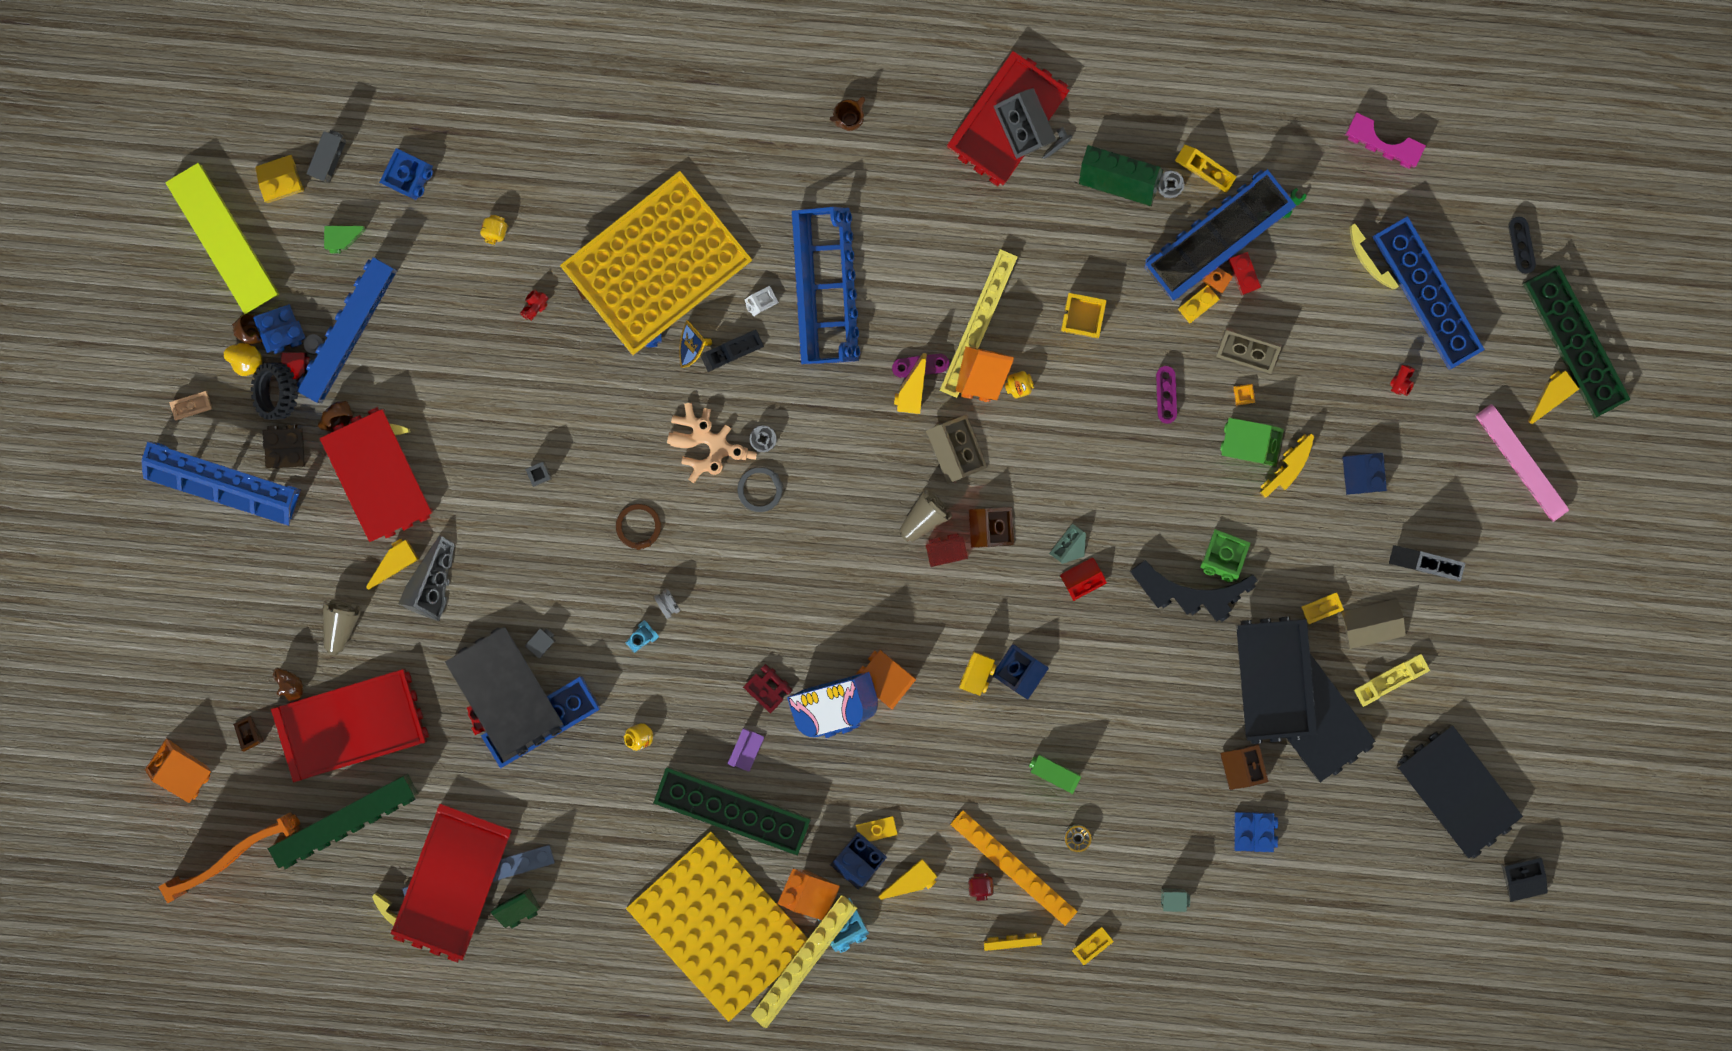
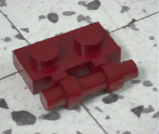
[743,664,793,714]

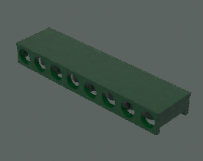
[1522,265,1631,419]

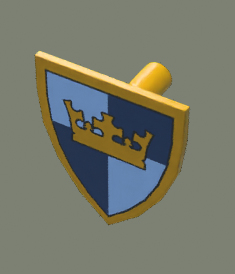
[679,320,712,368]

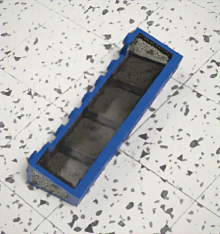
[1144,169,1296,302]

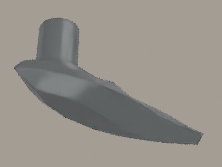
[1042,127,1072,159]

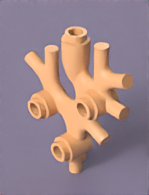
[667,402,757,483]

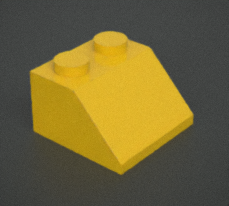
[255,155,304,203]
[959,651,997,696]

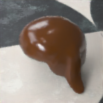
[830,97,865,131]

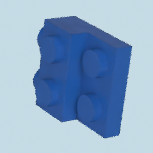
[379,148,433,200]
[253,304,306,354]
[1234,812,1278,852]

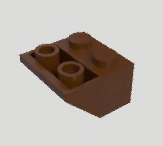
[1220,744,1268,790]

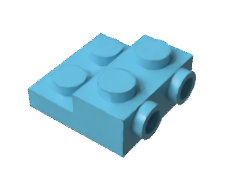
[818,898,869,953]

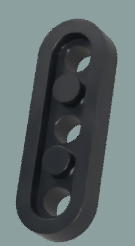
[1508,216,1536,274]

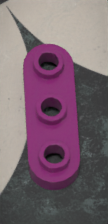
[892,354,949,378]
[1156,366,1177,424]

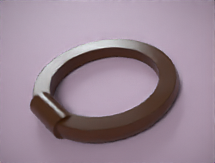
[616,504,661,550]

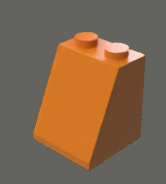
[956,346,1014,403]
[856,650,916,709]
[145,738,211,803]
[777,868,840,920]

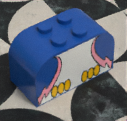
[787,672,878,738]

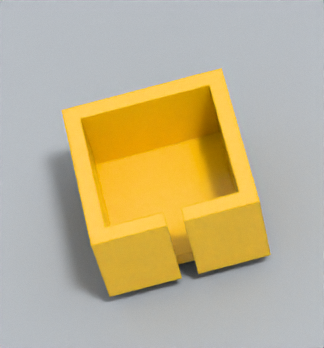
[1061,293,1106,339]

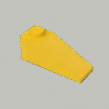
[1175,144,1237,193]
[894,353,927,414]
[1528,370,1579,424]
[366,539,419,590]
[878,858,937,900]

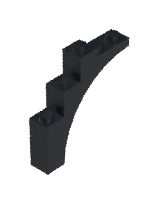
[1129,560,1258,622]

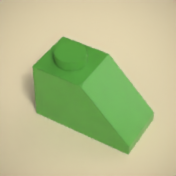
[324,226,365,254]

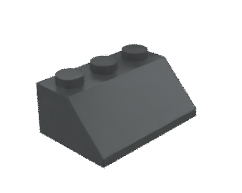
[994,88,1057,159]

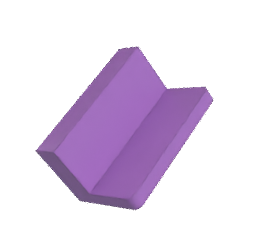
[728,728,764,771]

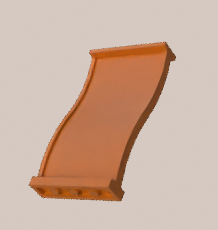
[158,812,300,903]

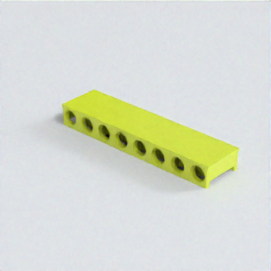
[165,163,280,314]

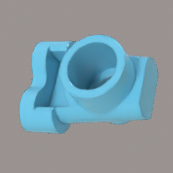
[625,620,659,653]

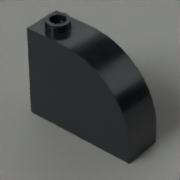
[1389,545,1465,582]

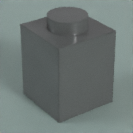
[525,462,552,487]
[525,628,556,658]

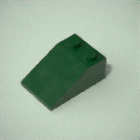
[491,888,540,929]

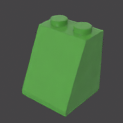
[1221,418,1284,467]

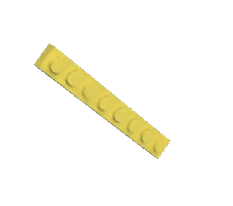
[939,249,1017,398]
[751,895,857,1028]

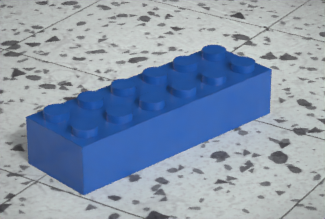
[481,676,601,769]

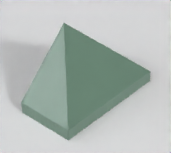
[1049,523,1086,564]

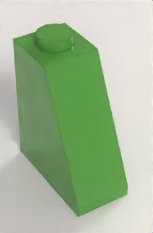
[1029,754,1081,794]

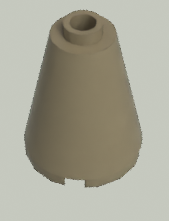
[900,489,952,542]
[323,599,361,655]

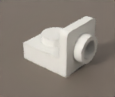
[745,286,779,316]

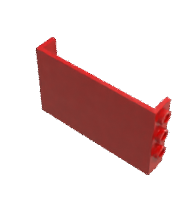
[947,51,1070,187]
[319,407,433,542]

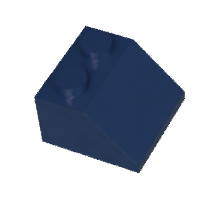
[1342,453,1387,495]
[993,644,1049,700]

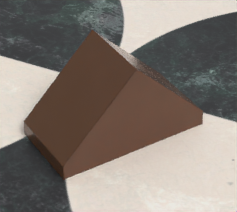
[233,716,264,752]

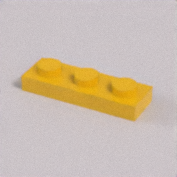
[983,933,1042,951]

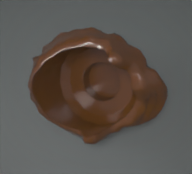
[232,314,263,344]
[318,401,353,432]
[272,667,304,701]

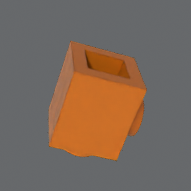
[1202,267,1233,294]

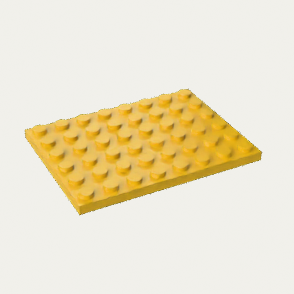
[560,171,752,355]
[626,831,809,1022]

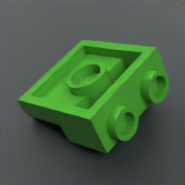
[1200,529,1250,582]

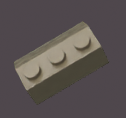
[926,415,987,484]

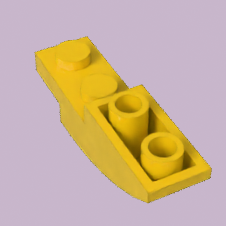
[1259,434,1314,498]

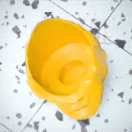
[224,343,263,376]

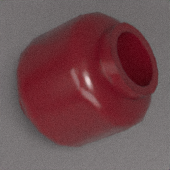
[968,873,994,901]

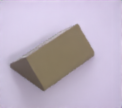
[1216,328,1282,374]
[1341,599,1406,649]

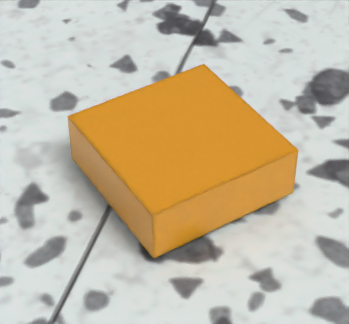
[1233,384,1255,406]

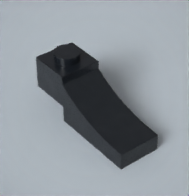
[700,330,764,372]

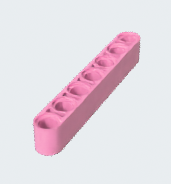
[1476,404,1569,522]

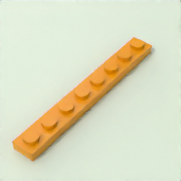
[950,810,1078,926]

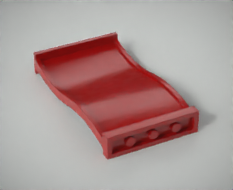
[271,668,429,783]
[390,803,512,963]

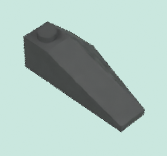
[398,536,454,621]

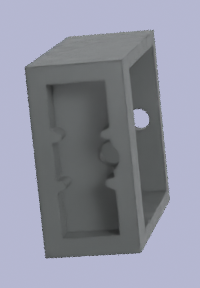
[306,129,346,183]

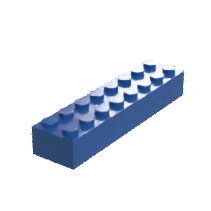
[1372,216,1485,370]
[297,257,398,404]

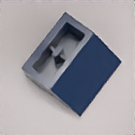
[830,832,887,890]

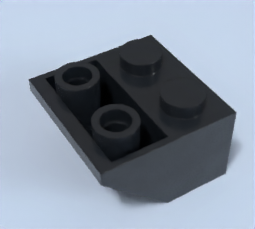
[1501,856,1548,902]

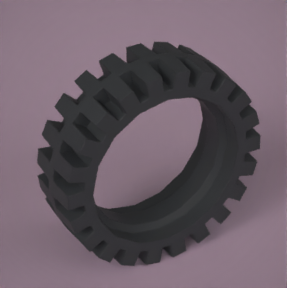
[251,362,298,420]

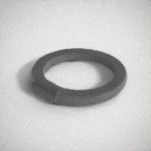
[737,467,783,512]

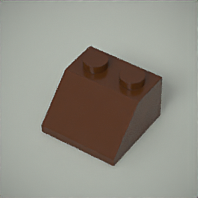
[969,507,1014,548]

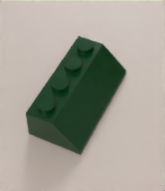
[1079,145,1163,207]

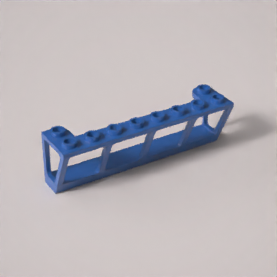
[792,207,860,364]
[142,442,301,526]

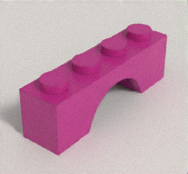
[1345,112,1426,169]

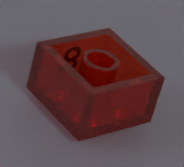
[925,533,968,567]

